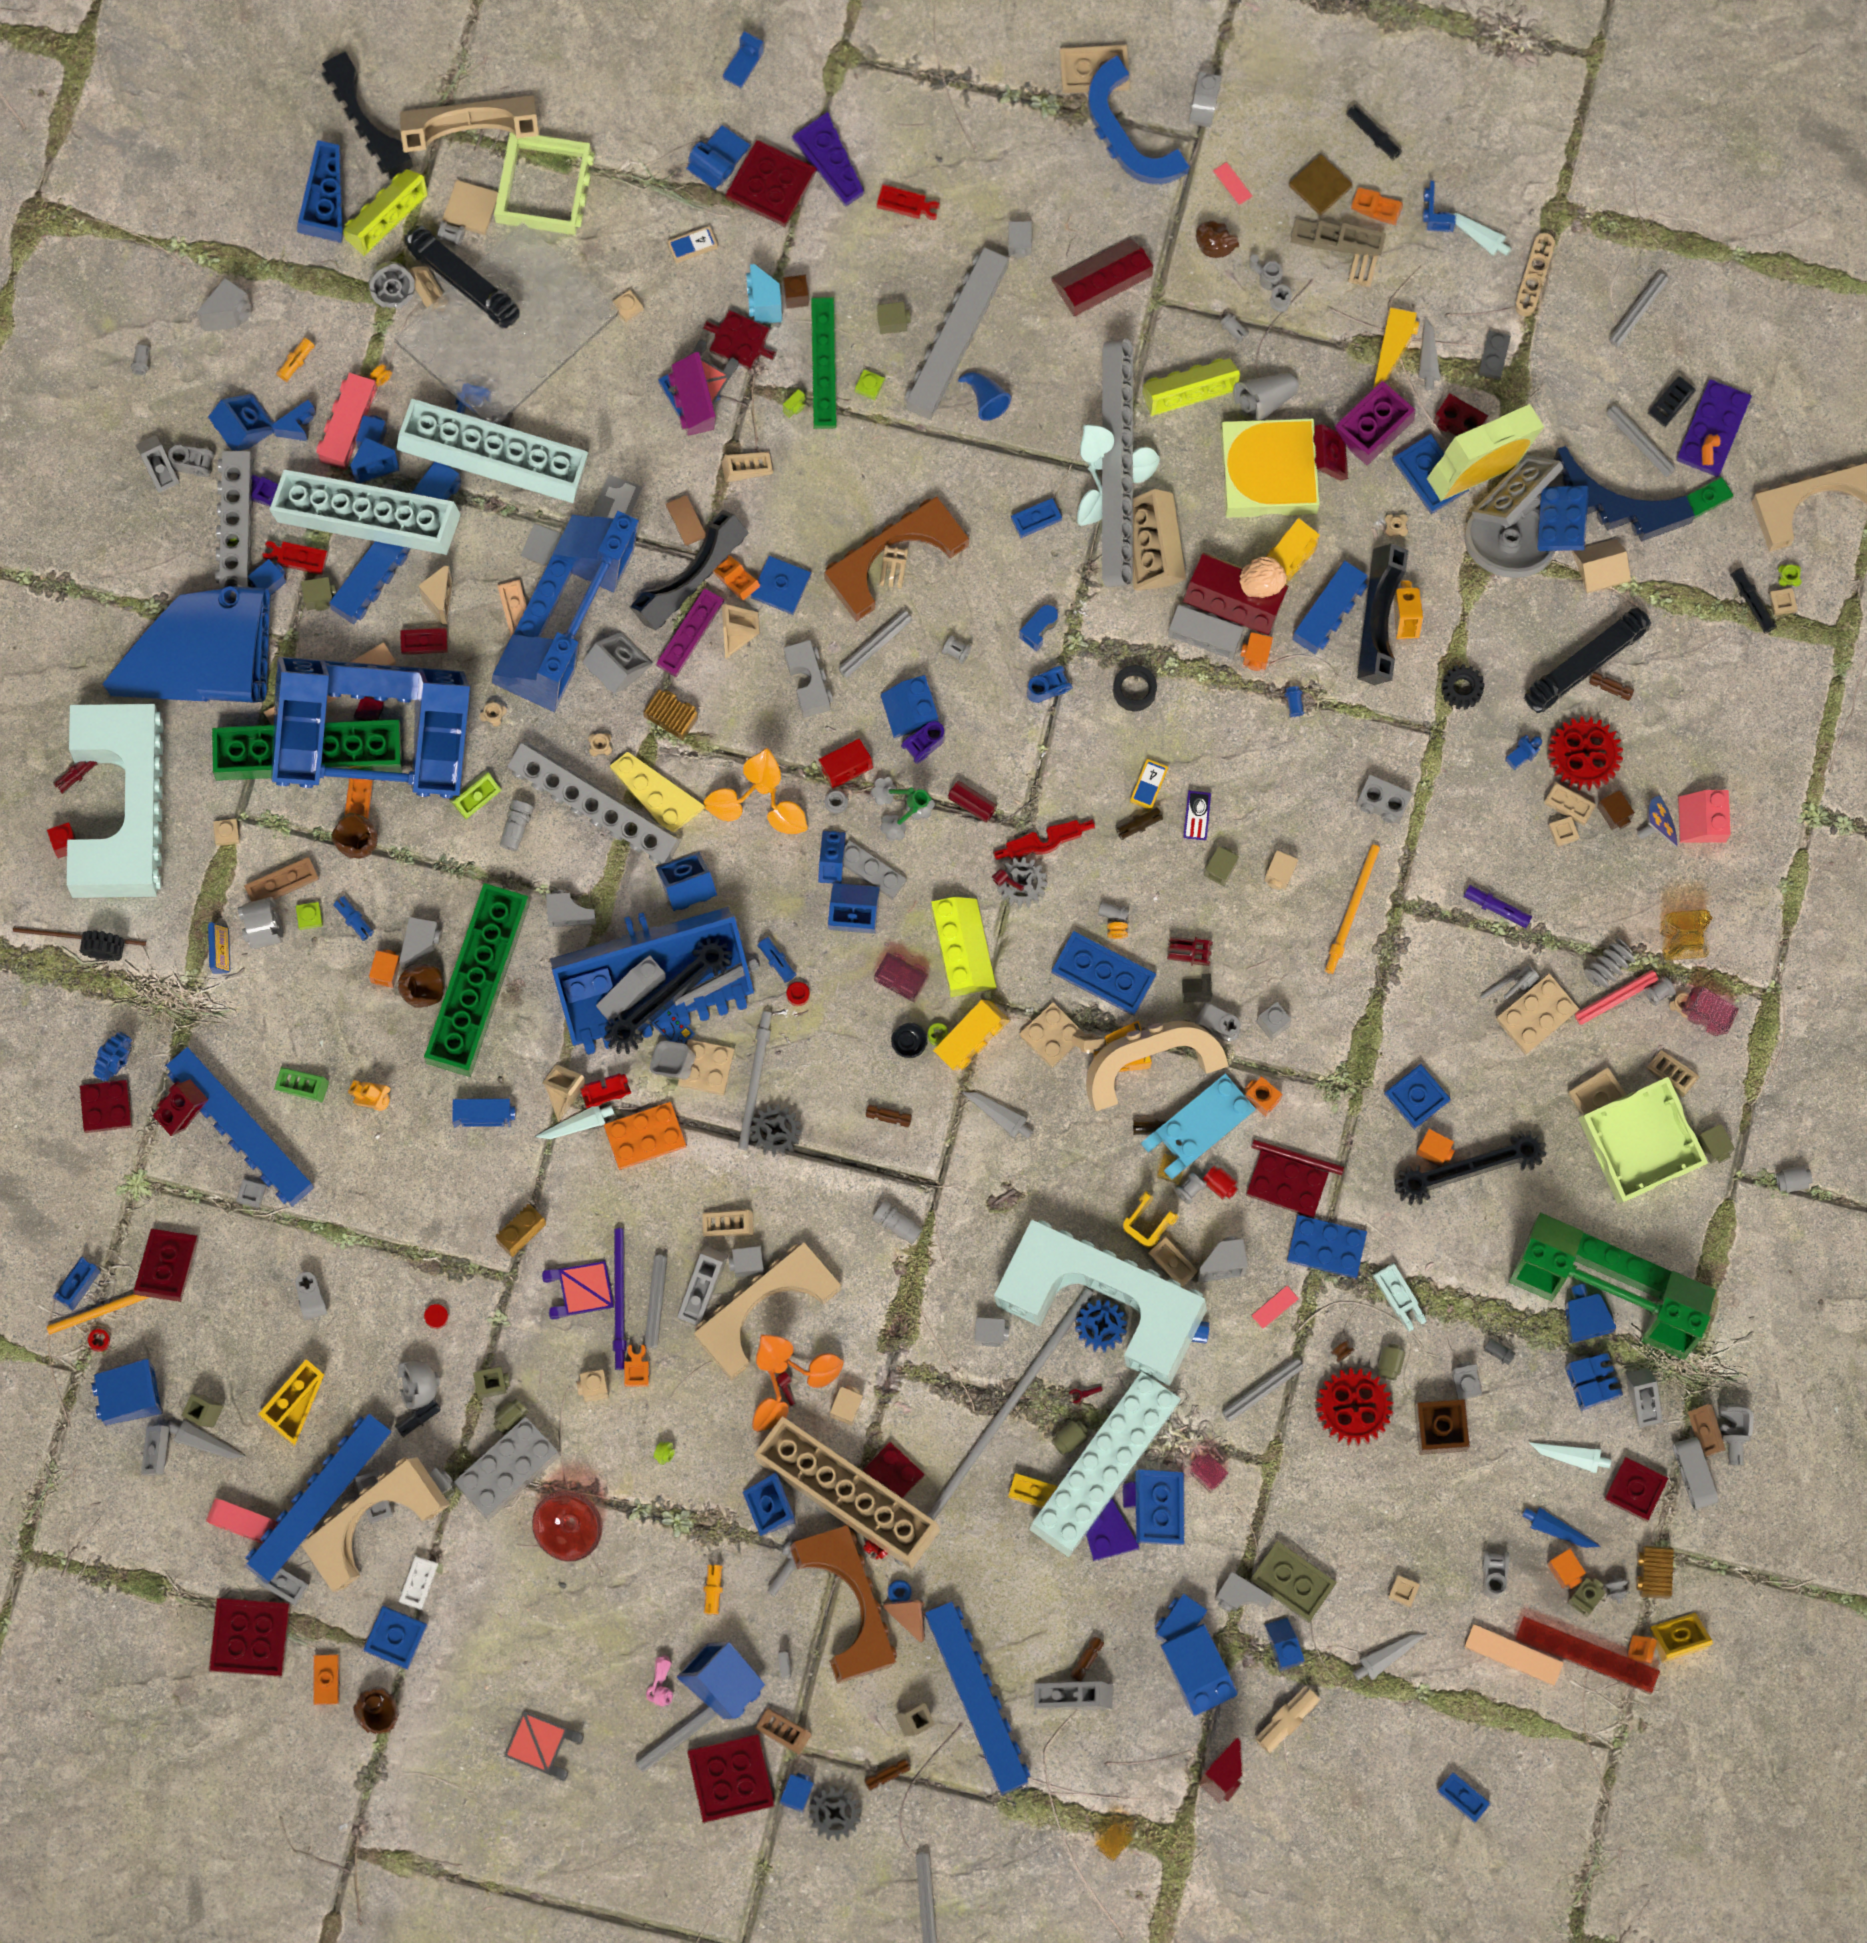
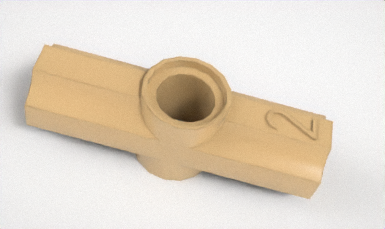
[1255,1686,1320,1754]

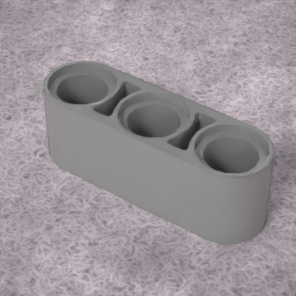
[1673,1437,1718,1510]

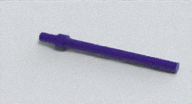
[612,1228,627,1370]

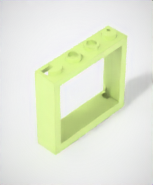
[494,132,595,235]

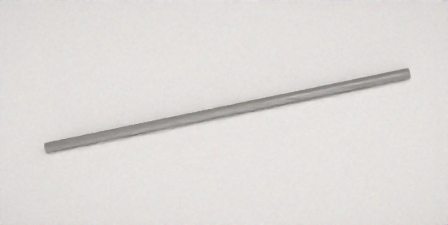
[894,1288,1094,1566]

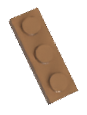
[244,857,319,902]

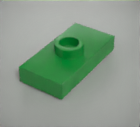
[1686,477,1734,519]

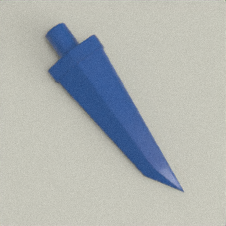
[1522,1507,1601,1548]

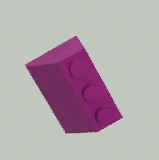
[668,352,716,436]
[1335,380,1416,466]

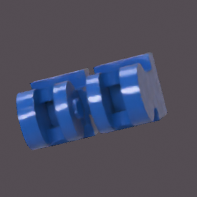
[1565,1353,1623,1411]

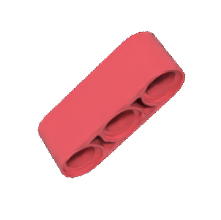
[205,1498,279,1544]

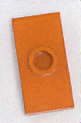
[345,778,373,820]
[313,1655,339,1705]

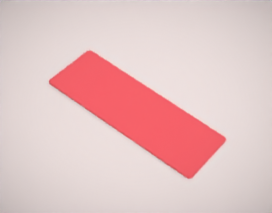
[1213,162,1252,205]
[1252,1286,1298,1329]

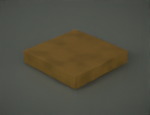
[1289,154,1353,216]

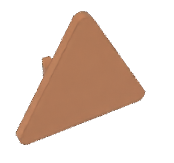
[883,1599,925,1642]

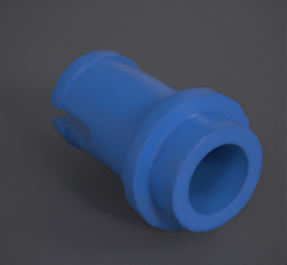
[1284,686,1304,717]

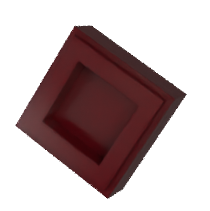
[354,696,384,721]

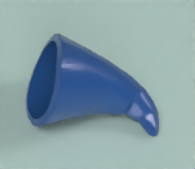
[958,372,1011,421]

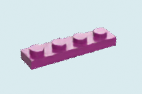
[656,588,724,677]

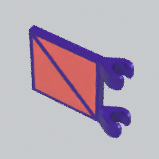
[542,1261,614,1320]

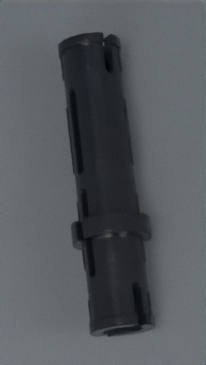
[1346,104,1403,161]
[1730,568,1777,634]

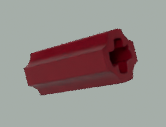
[948,780,997,823]

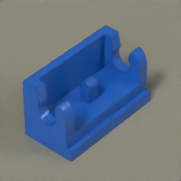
[53,1257,100,1311]

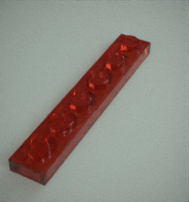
[1514,1616,1660,1694]

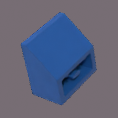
[828,883,880,934]

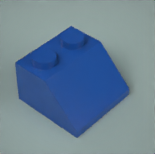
[208,394,273,451]
[880,675,938,738]
[656,852,717,911]

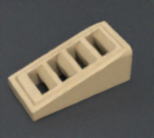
[722,452,773,482]
[1646,1050,1699,1098]
[702,1209,754,1237]

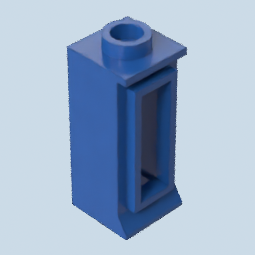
[452,1099,516,1128]

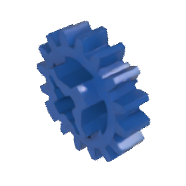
[93,1032,132,1081]
[1075,1300,1127,1353]

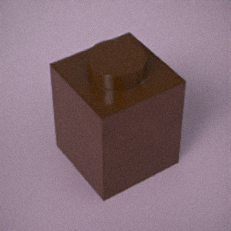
[783,275,809,309]
[1597,790,1635,830]

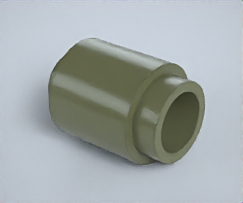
[1377,1343,1406,1381]
[493,1399,529,1434]
[1051,1421,1088,1455]

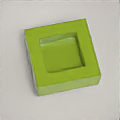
[855,369,885,401]
[783,389,805,418]
[295,902,323,930]

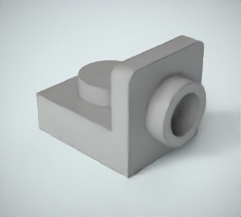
[1451,1362,1482,1400]

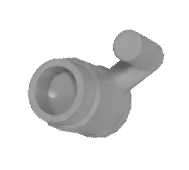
[1249,254,1283,291]

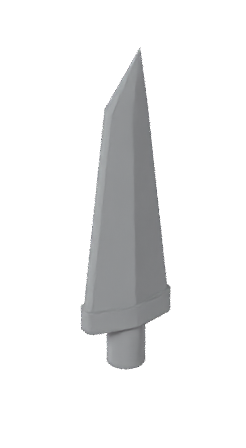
[1418,316,1440,390]
[962,1092,1034,1139]
[167,1420,246,1459]
[1353,1634,1426,1680]

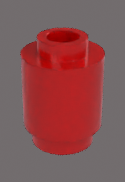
[1203,1165,1238,1200]

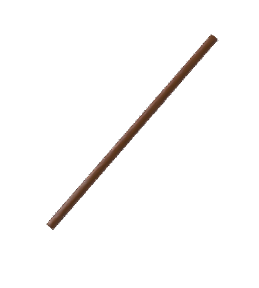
[13,927,146,946]

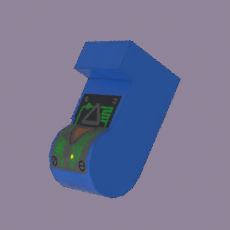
[1019,605,1058,652]

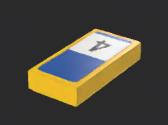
[1130,759,1169,810]

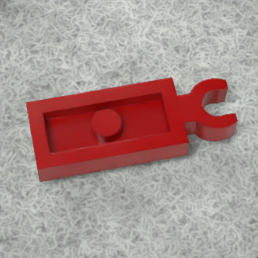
[876,184,940,220]
[262,541,328,575]

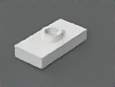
[399,1556,439,1610]

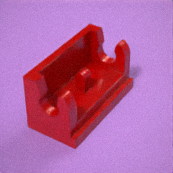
[818,738,873,789]

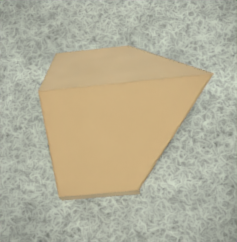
[722,604,760,659]
[542,1065,586,1123]

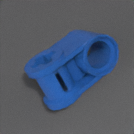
[1026,666,1073,703]

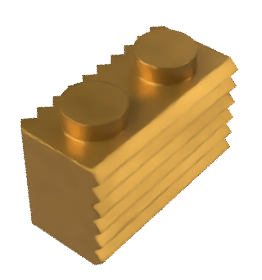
[643,689,698,741]
[496,1204,546,1258]
[1636,1546,1674,1599]

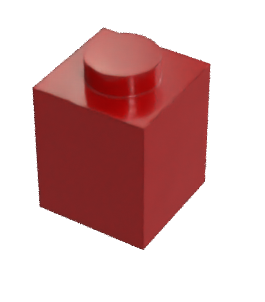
[47,822,76,858]

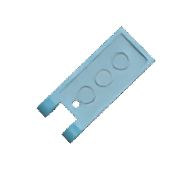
[1141,1074,1256,1180]

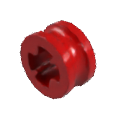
[88,1329,110,1352]

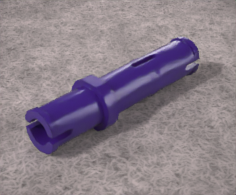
[1464,885,1533,929]

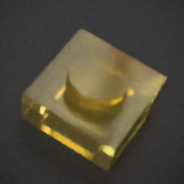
[1157,1154,1184,1185]

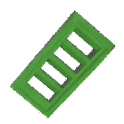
[274,1067,329,1103]

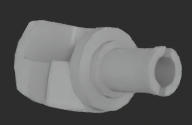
[1718,1403,1754,1466]

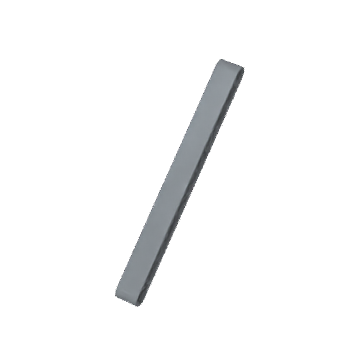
[1102,339,1133,587]

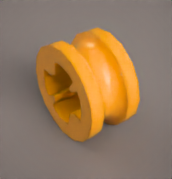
[369,364,392,387]
[1107,922,1128,939]

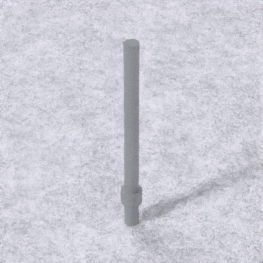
[738,1011,772,1150]

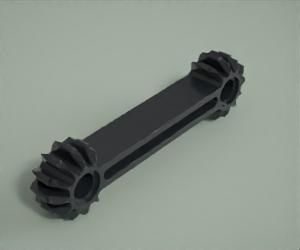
[404,225,520,328]
[1524,607,1652,713]
[604,938,732,1055]
[1394,1130,1546,1205]

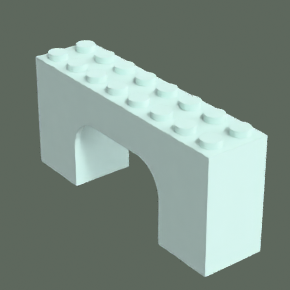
[67,704,164,898]
[994,1220,1207,1386]

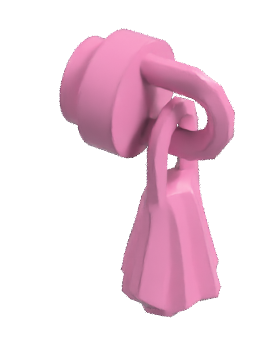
[646,1655,673,1707]

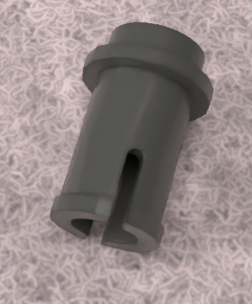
[1484,1338,1516,1365]

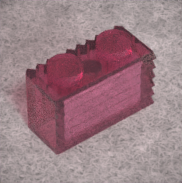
[874,952,929,1003]
[1681,986,1739,1036]

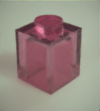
[1190,1453,1229,1494]

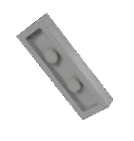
[843,840,907,900]

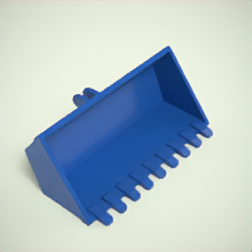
[549,907,754,1055]

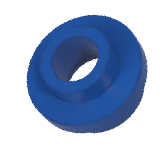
[888,1580,912,1602]

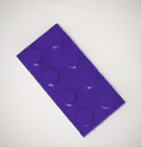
[1676,379,1752,478]

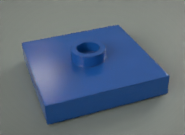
[751,556,811,615]
[1384,1064,1451,1130]
[363,1606,428,1670]

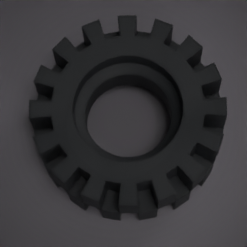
[1441,664,1485,710]
[79,930,125,961]

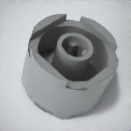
[238,897,284,949]

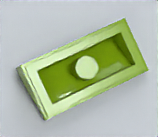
[449,771,502,819]

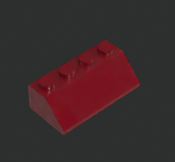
[1051,238,1154,317]
[1183,552,1289,636]
[1198,1737,1243,1804]

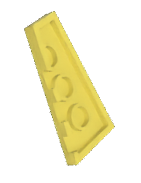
[610,752,705,833]

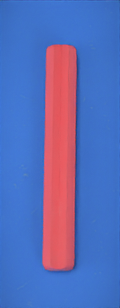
[1575,970,1658,1025]

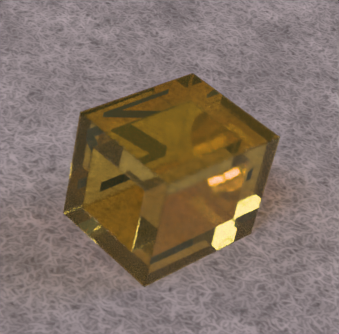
[1094,1822,1133,1863]

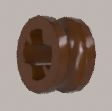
[1331,1340,1355,1362]

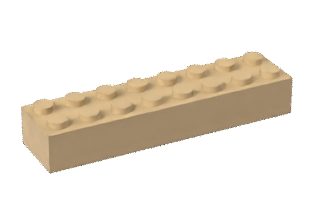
[754,1416,940,1569]

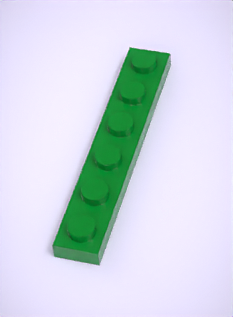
[811,298,836,429]

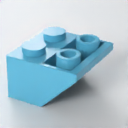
[746,264,782,324]

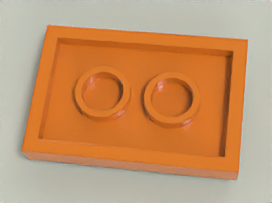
[604,1102,686,1170]

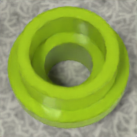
[654,1441,675,1465]

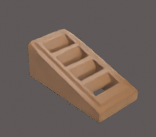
[755,1707,811,1755]

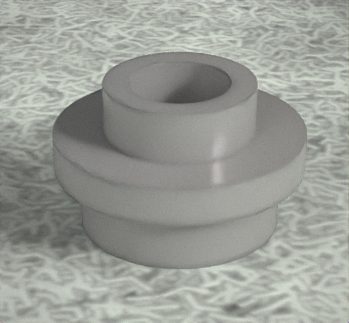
[825,790,848,814]

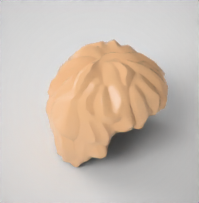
[1240,557,1287,598]

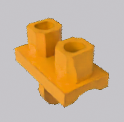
[348,1080,391,1111]

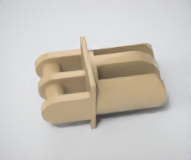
[879,545,908,589]

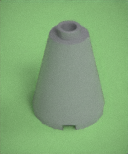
[1233,373,1299,421]

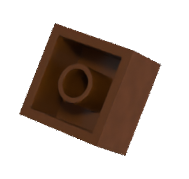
[1414,1399,1470,1455]

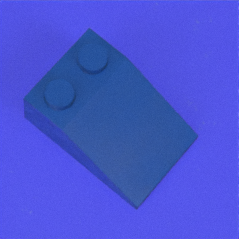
[1160,1624,1238,1716]

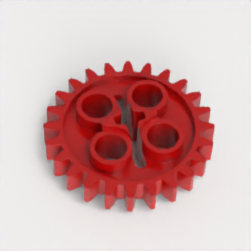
[1547,716,1623,791]
[1315,1368,1394,1446]

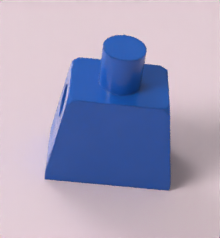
[1565,1284,1616,1344]

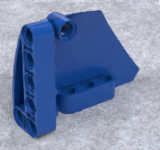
[103,586,270,703]

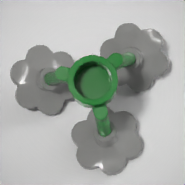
[871,777,935,841]

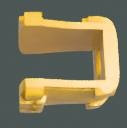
[1123,1191,1179,1249]

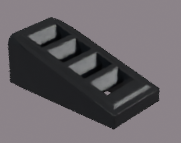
[1648,376,1696,428]

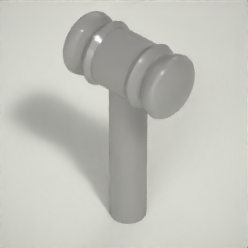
[767,1541,809,1597]

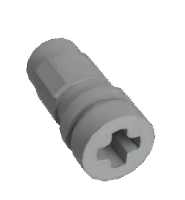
[500,800,534,851]
[872,1200,923,1244]

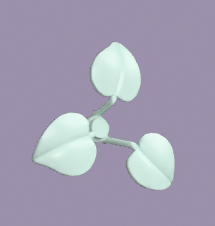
[1077,424,1160,526]

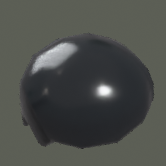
[891,1022,928,1059]

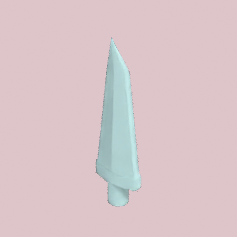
[1450,213,1512,256]
[535,1105,614,1139]
[1529,1442,1612,1473]

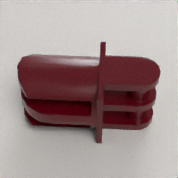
[1167,937,1213,966]

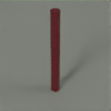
[1251,1139,1344,1176]

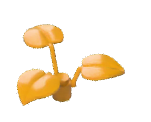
[703,748,808,834]

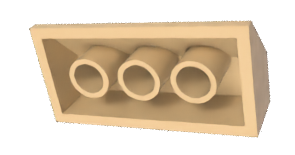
[1132,489,1186,591]

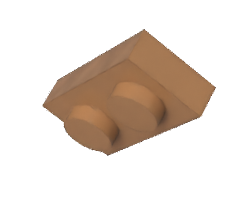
[1688,1404,1726,1458]

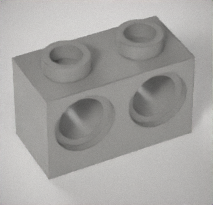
[1357,775,1412,824]

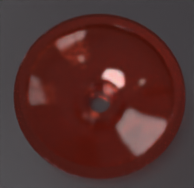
[532,1490,603,1562]

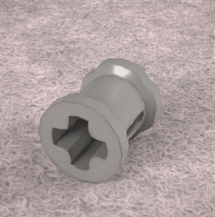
[437,221,465,246]
[1270,285,1292,312]
[942,635,972,664]
[1644,976,1676,1006]
[1174,1173,1206,1204]

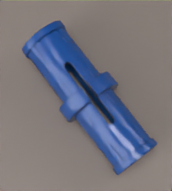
[333,896,374,941]
[757,937,797,983]

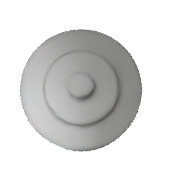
[1604,1575,1630,1604]

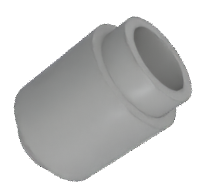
[1776,1166,1813,1193]

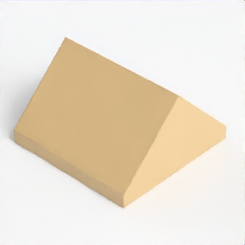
[1572,539,1631,594]
[418,566,452,625]

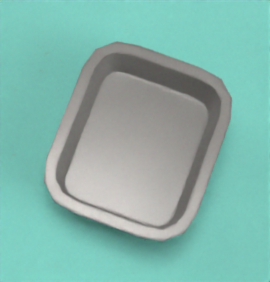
[650,1041,695,1080]

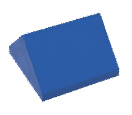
[351,437,399,484]
[743,1473,795,1536]

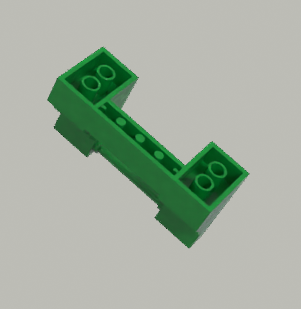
[1508,1212,1716,1360]

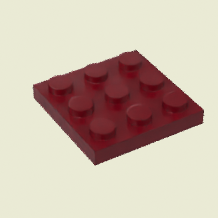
[725,140,817,227]
[209,1598,290,1677]
[687,1734,775,1824]

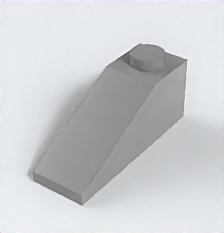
[596,956,666,1023]
[677,1246,728,1325]
[1034,1681,1113,1710]

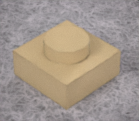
[612,290,644,323]
[1769,588,1798,616]
[1548,817,1580,847]
[213,819,240,846]
[1072,1033,1105,1053]
[1388,1575,1420,1608]

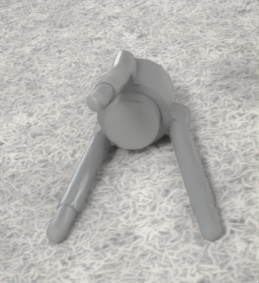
[1481,966,1539,999]

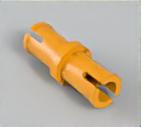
[276,338,315,382]
[703,1565,723,1615]

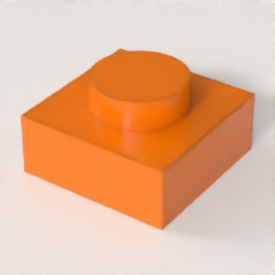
[1627,1635,1657,1664]

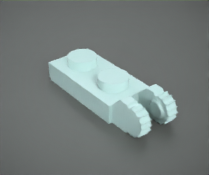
[1373,1263,1426,1332]

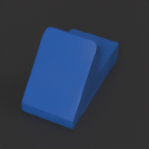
[271,400,316,441]

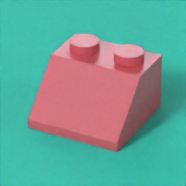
[1678,790,1731,843]

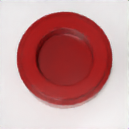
[786,982,810,1006]
[424,1304,449,1329]

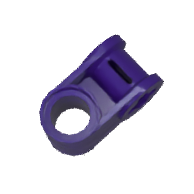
[901,721,945,764]

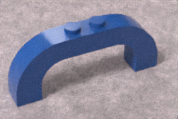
[1088,55,1190,184]

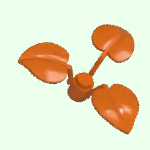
[752,1334,844,1432]

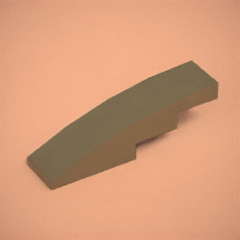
[1290,219,1386,256]

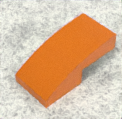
[1351,187,1403,225]
[713,555,760,600]

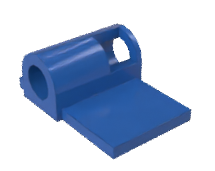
[686,125,751,190]

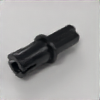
[394,1399,441,1438]

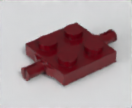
[703,310,777,371]

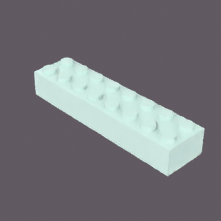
[396,399,588,503]
[270,470,461,555]
[1029,1371,1181,1558]

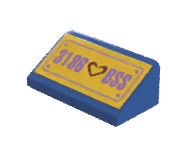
[208,922,230,974]

